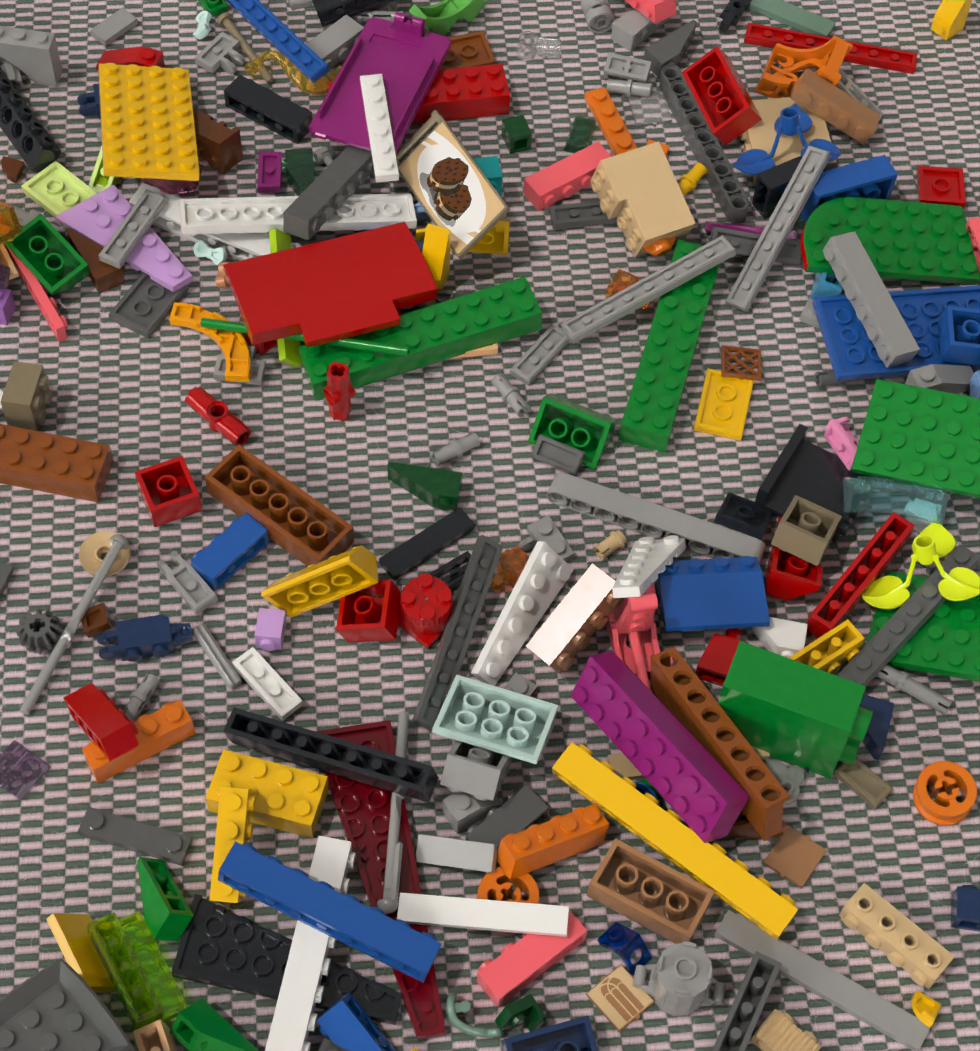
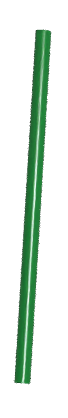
[200,318,410,356]

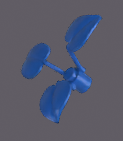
[733,103,841,175]

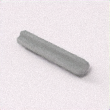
[193,624,241,690]

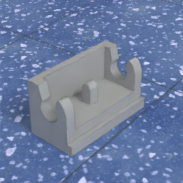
[603,53,651,83]

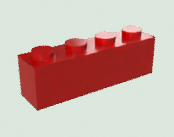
[63,683,139,761]

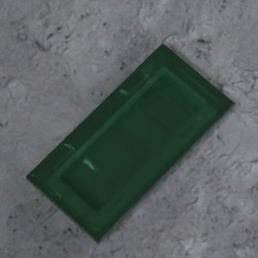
[563,116,596,153]

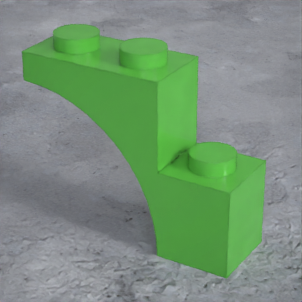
[409,0,487,36]

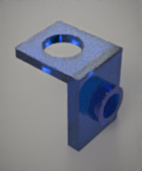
[597,922,652,976]

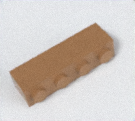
[790,68,880,145]

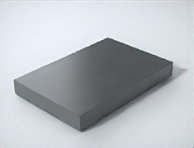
[108,272,189,339]

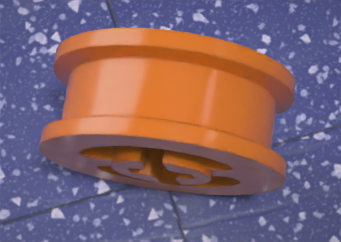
[913,761,977,826]
[477,867,539,934]

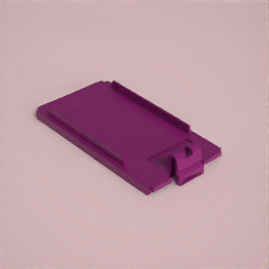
[309,12,451,154]

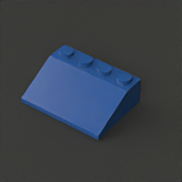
[654,556,770,632]

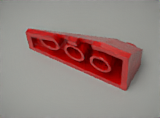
[764,516,823,601]

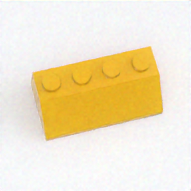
[261,545,378,618]

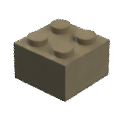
[0,361,53,431]
[771,495,842,566]

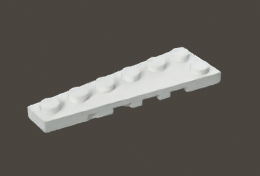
[612,535,686,598]
[471,541,574,686]

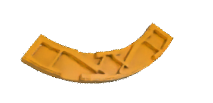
[169,302,251,382]

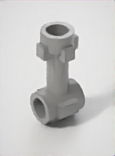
[313,146,336,167]

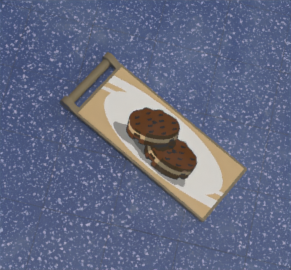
[396,109,510,259]

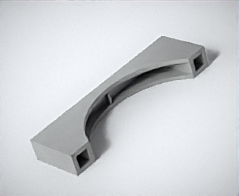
[0,26,63,87]

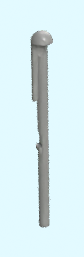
[20,534,128,715]
[377,711,409,914]

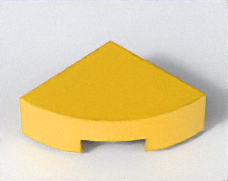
[911,990,942,1028]

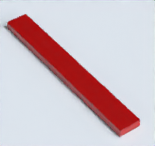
[744,22,918,74]

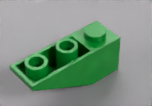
[170,998,259,1051]

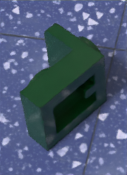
[494,994,547,1031]

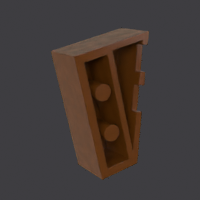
[193,109,243,174]

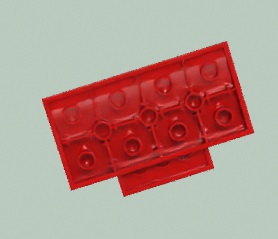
[223,222,438,348]

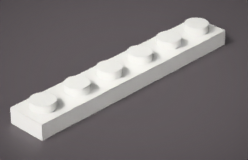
[360,74,399,183]

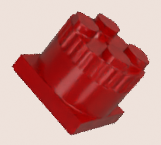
[398,574,453,649]

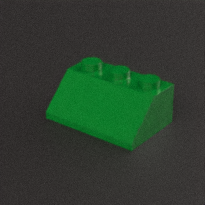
[4,213,89,295]
[528,393,618,469]

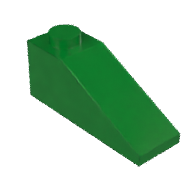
[137,857,194,941]

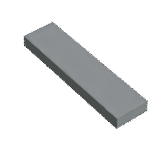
[98,189,167,269]

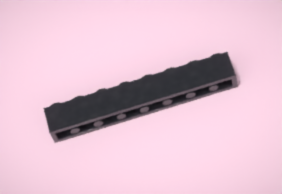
[223,707,439,803]

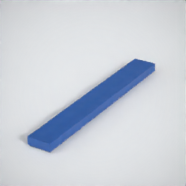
[226,0,330,83]

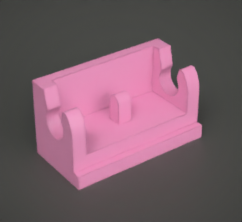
[824,417,859,471]

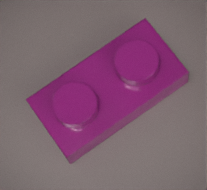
[257,152,282,193]

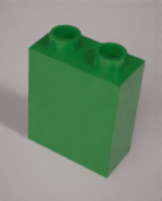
[718,641,873,779]

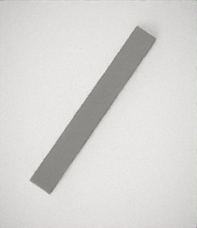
[725,146,831,312]
[561,235,736,344]
[714,910,930,1051]

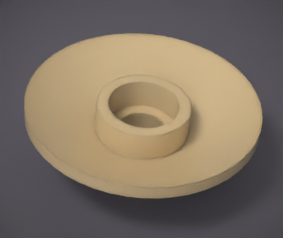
[79,531,131,577]

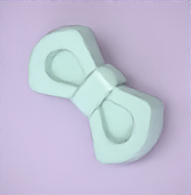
[193,10,212,40]
[193,239,227,265]

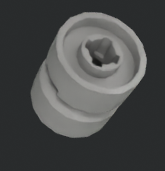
[581,0,615,34]

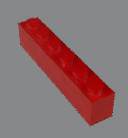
[807,512,915,639]

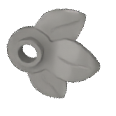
[765,759,804,805]

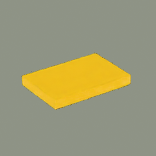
[693,368,754,441]
[47,913,125,992]

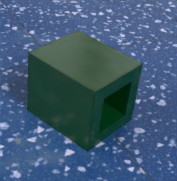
[501,115,532,154]

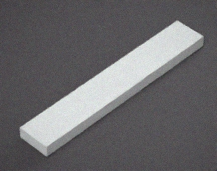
[397,893,569,937]

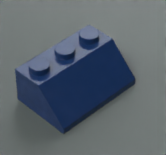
[501,1016,598,1051]

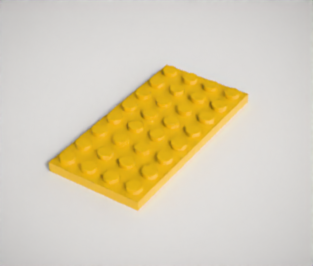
[98,63,200,181]

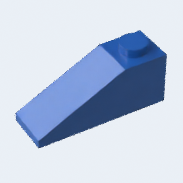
[316,991,396,1051]

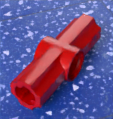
[323,361,355,422]
[185,386,251,446]

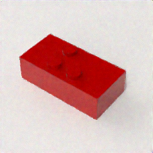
[682,46,762,146]

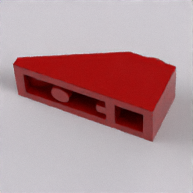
[96,46,165,70]

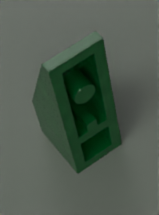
[387,461,462,511]

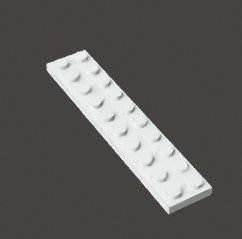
[180,194,417,235]

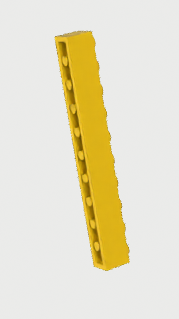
[552,742,798,941]

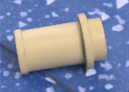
[593,530,627,560]

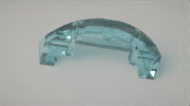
[843,476,949,524]

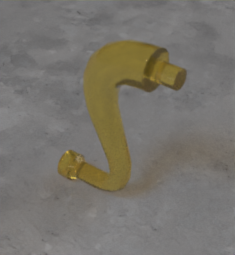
[244,50,342,95]

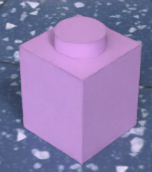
[254,608,287,651]

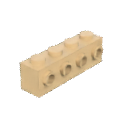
[839,883,955,990]

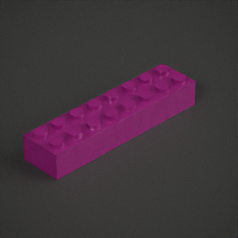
[570,651,750,843]

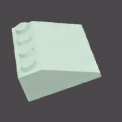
[432,674,558,764]

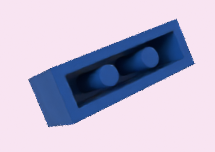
[191,513,269,592]

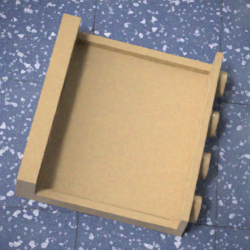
[739,97,837,183]

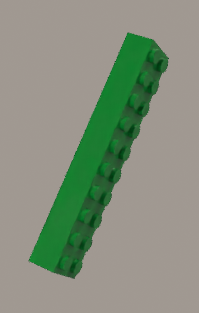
[618,239,721,453]
[298,276,542,401]

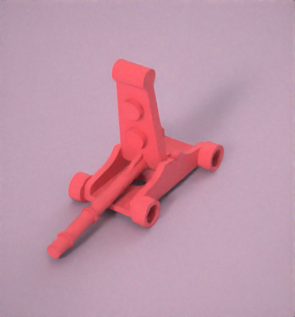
[606,583,674,693]

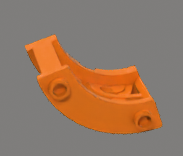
[754,36,853,98]

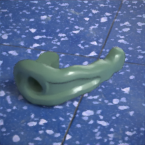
[446,992,504,1038]

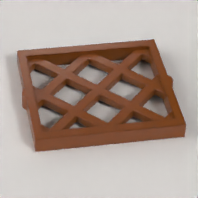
[721,345,762,381]

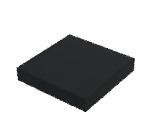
[714,492,774,540]

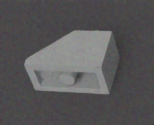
[442,792,503,834]

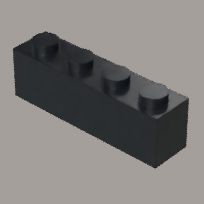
[224,75,313,144]

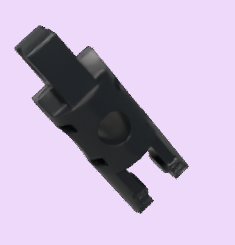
[718,0,752,33]

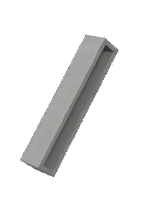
[822,231,920,368]

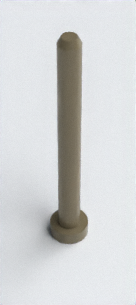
[217,12,273,84]

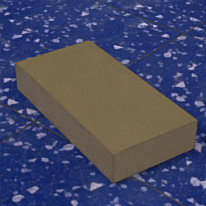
[833,757,893,810]

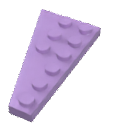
[54,185,193,292]

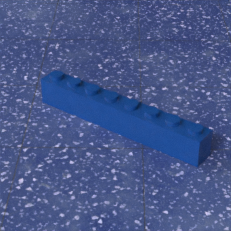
[218,841,442,983]

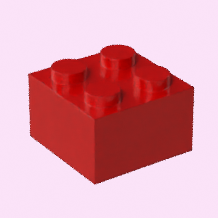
[135,455,202,527]
[336,580,401,643]

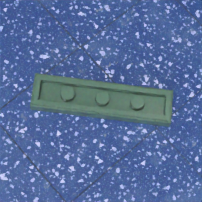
[749,0,836,37]

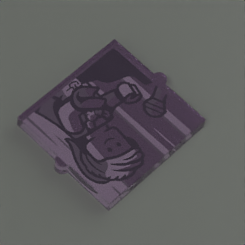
[0,740,51,801]

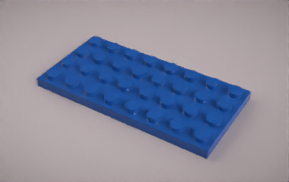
[812,285,980,381]

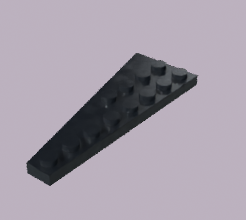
[171,894,402,1025]

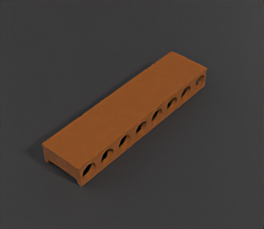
[651,647,790,841]

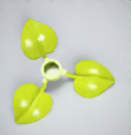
[862,519,980,609]

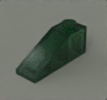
[281,149,314,196]

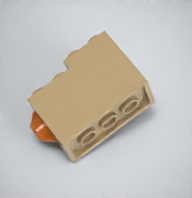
[591,141,696,257]

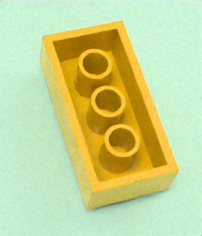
[205,749,329,838]

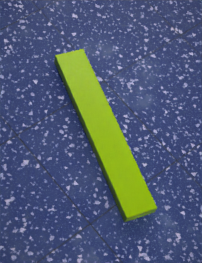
[269,228,301,368]

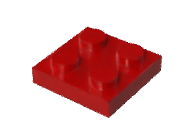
[916,165,966,209]

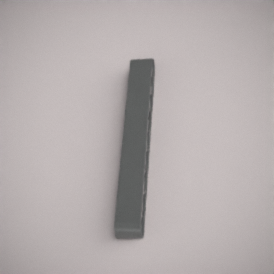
[659,64,749,224]

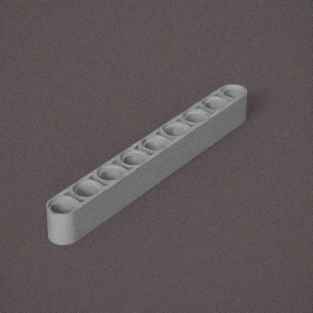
[546,472,766,564]

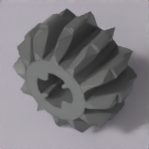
[16,608,62,655]

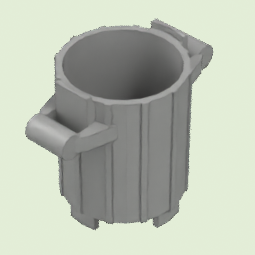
[633,941,726,1016]

